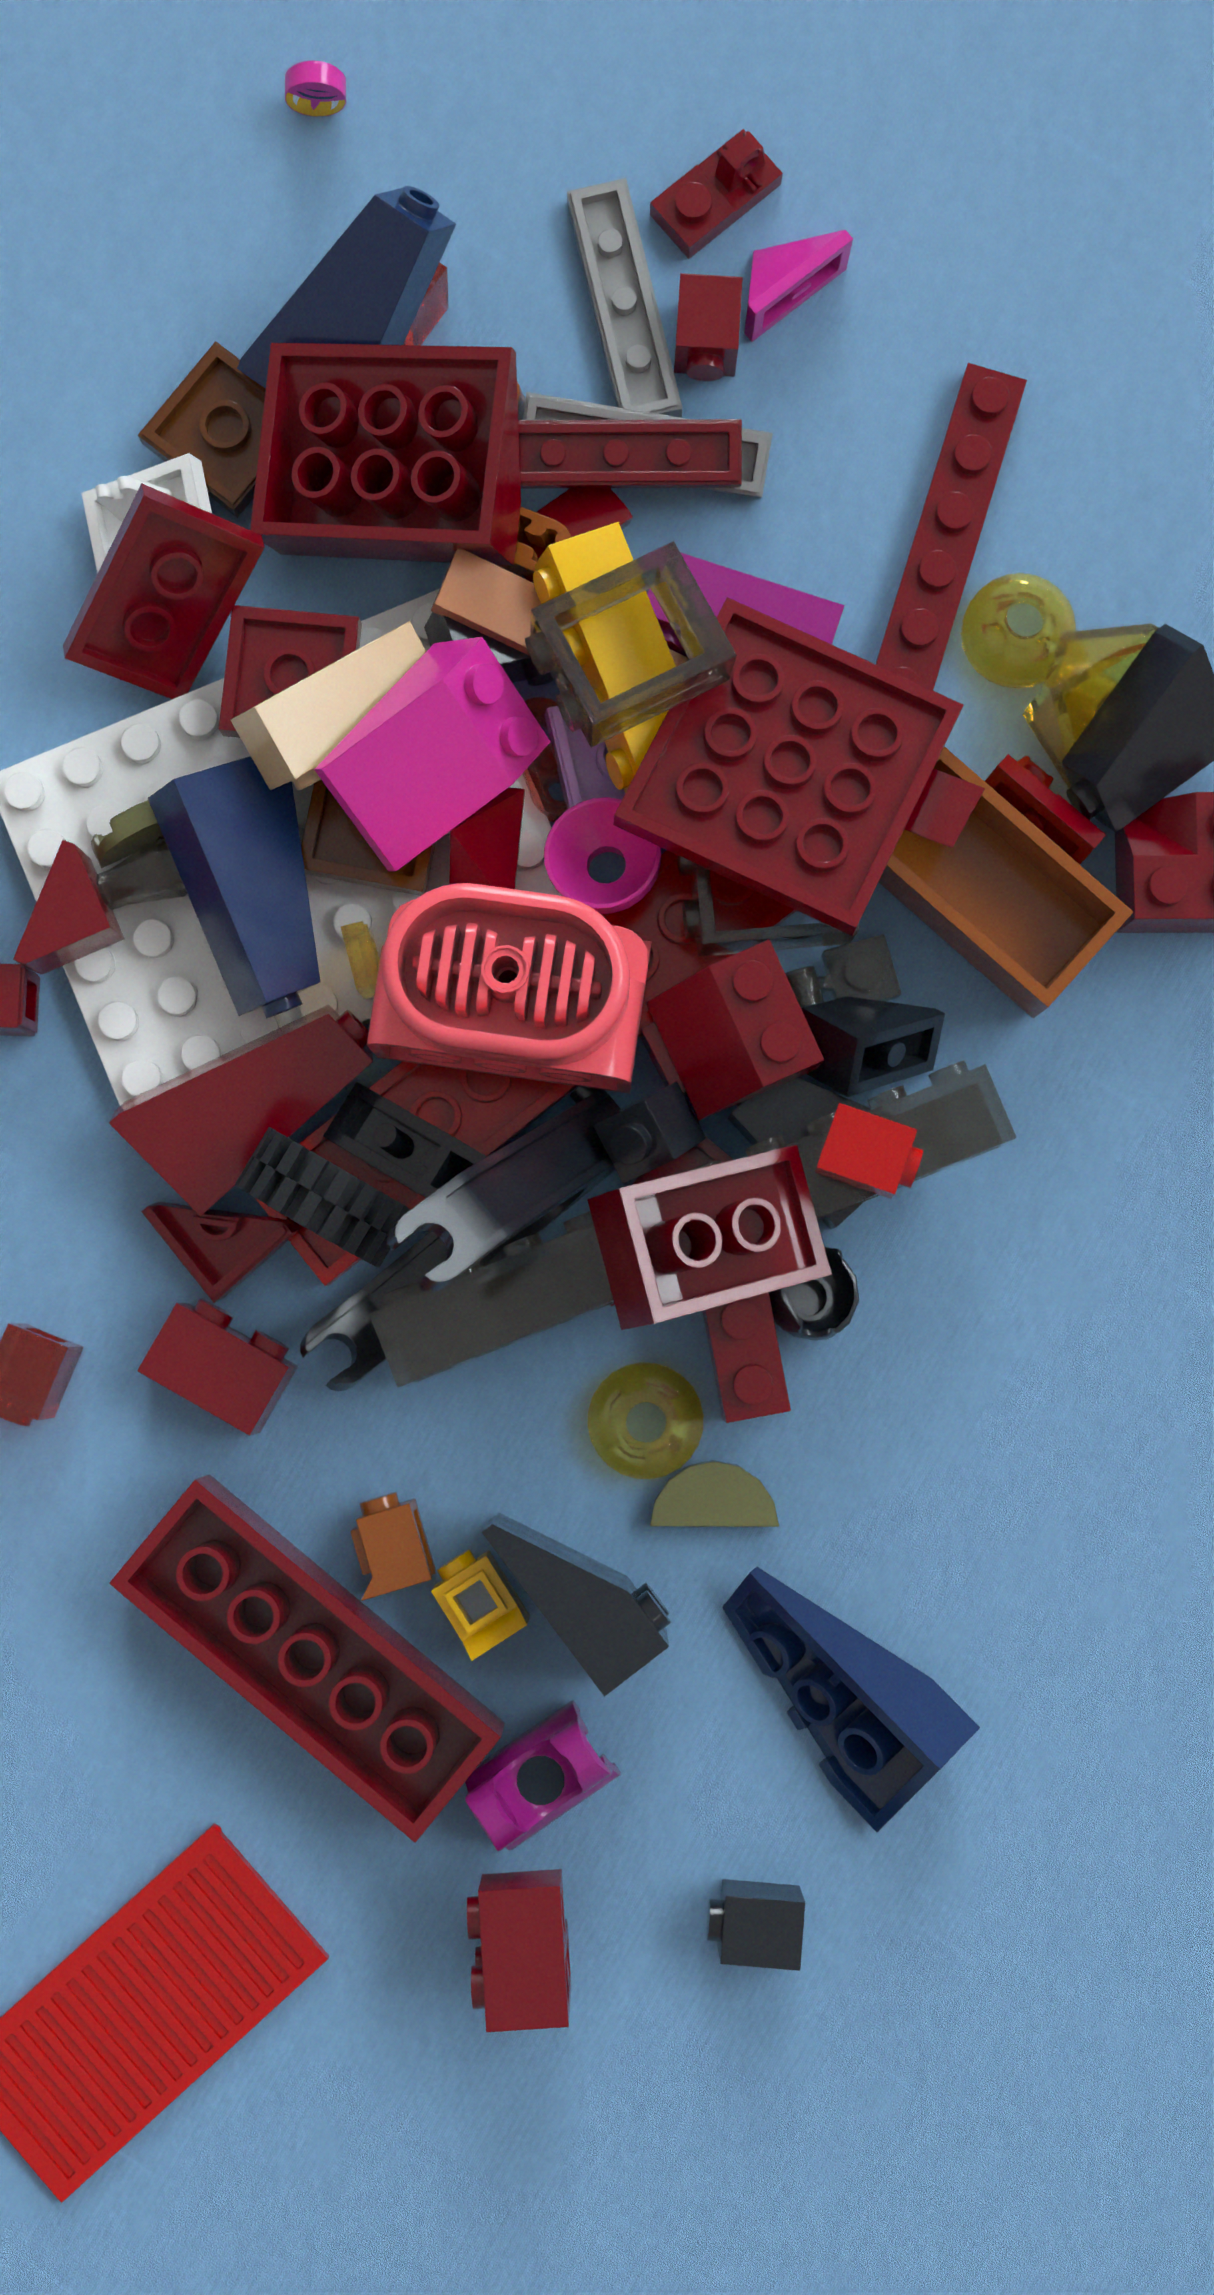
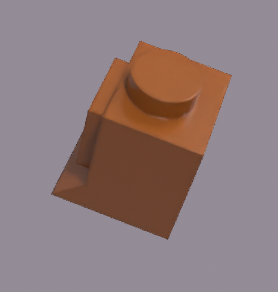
[350,1492,437,1601]

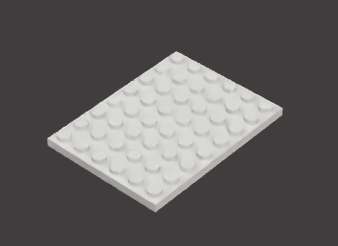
[0,589,561,1106]

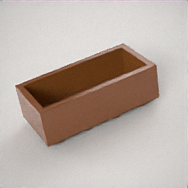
[879,746,1133,1018]

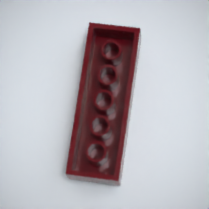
[109,1474,505,1843]

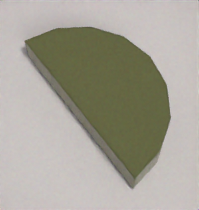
[91,800,164,868]
[650,1460,779,1527]

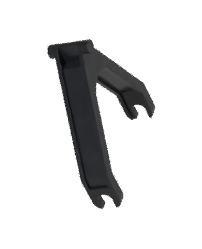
[300,1087,621,1391]

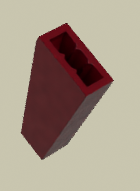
[109,1004,373,1216]

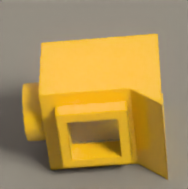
[431,1549,530,1661]

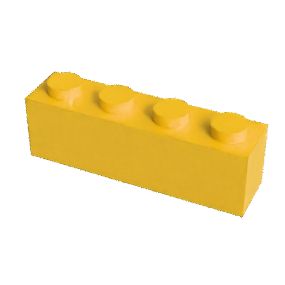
[533,522,683,793]

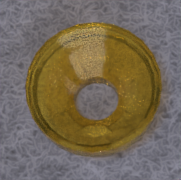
[961,573,1076,689]
[588,1362,704,1479]

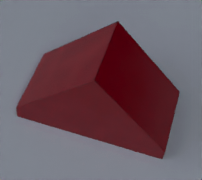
[13,840,125,975]

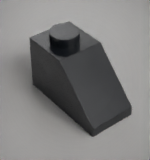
[802,996,945,1097]

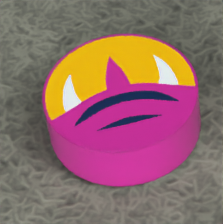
[285,60,346,117]

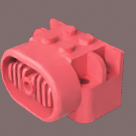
[367,883,652,1094]

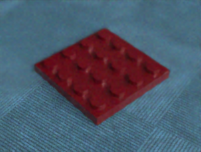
[613,597,964,936]

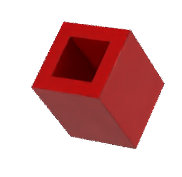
[815,1103,924,1199]

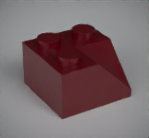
[1115,792,1214,933]

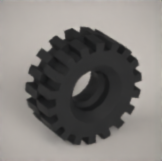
[235,1127,411,1268]

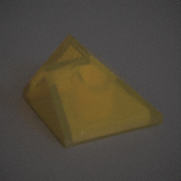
[1022,623,1159,788]

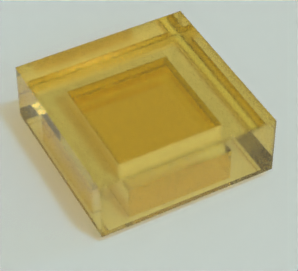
[340,921,380,999]

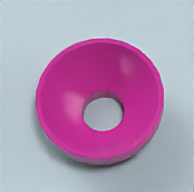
[544,797,662,914]

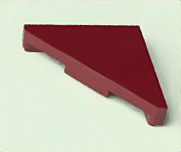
[141,1202,302,1303]

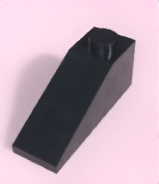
[323,1082,488,1199]

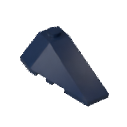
[722,1567,980,1832]

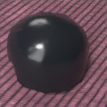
[769,1247,859,1341]

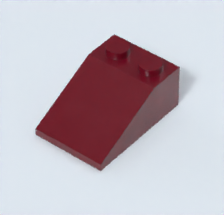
[587,1145,832,1330]

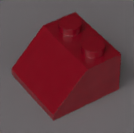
[646,939,824,1121]

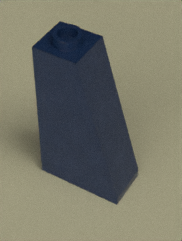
[237,186,456,389]
[148,756,321,1019]

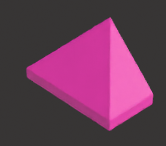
[744,230,853,342]

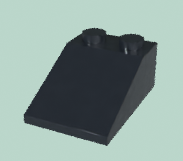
[482,1513,671,1697]

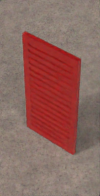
[0,1823,329,2203]

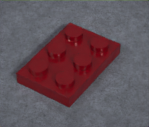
[63,483,265,699]

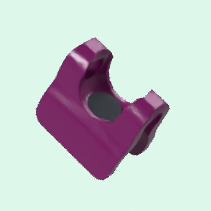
[465,1700,621,1851]

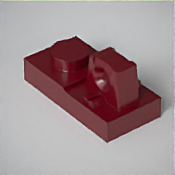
[650,129,783,259]
[985,754,1106,864]

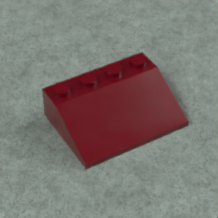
[250,343,521,566]

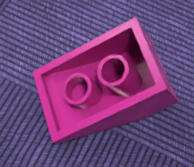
[314,637,551,871]

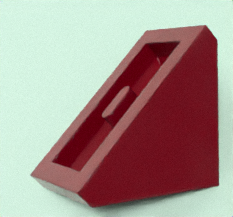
[449,787,525,889]

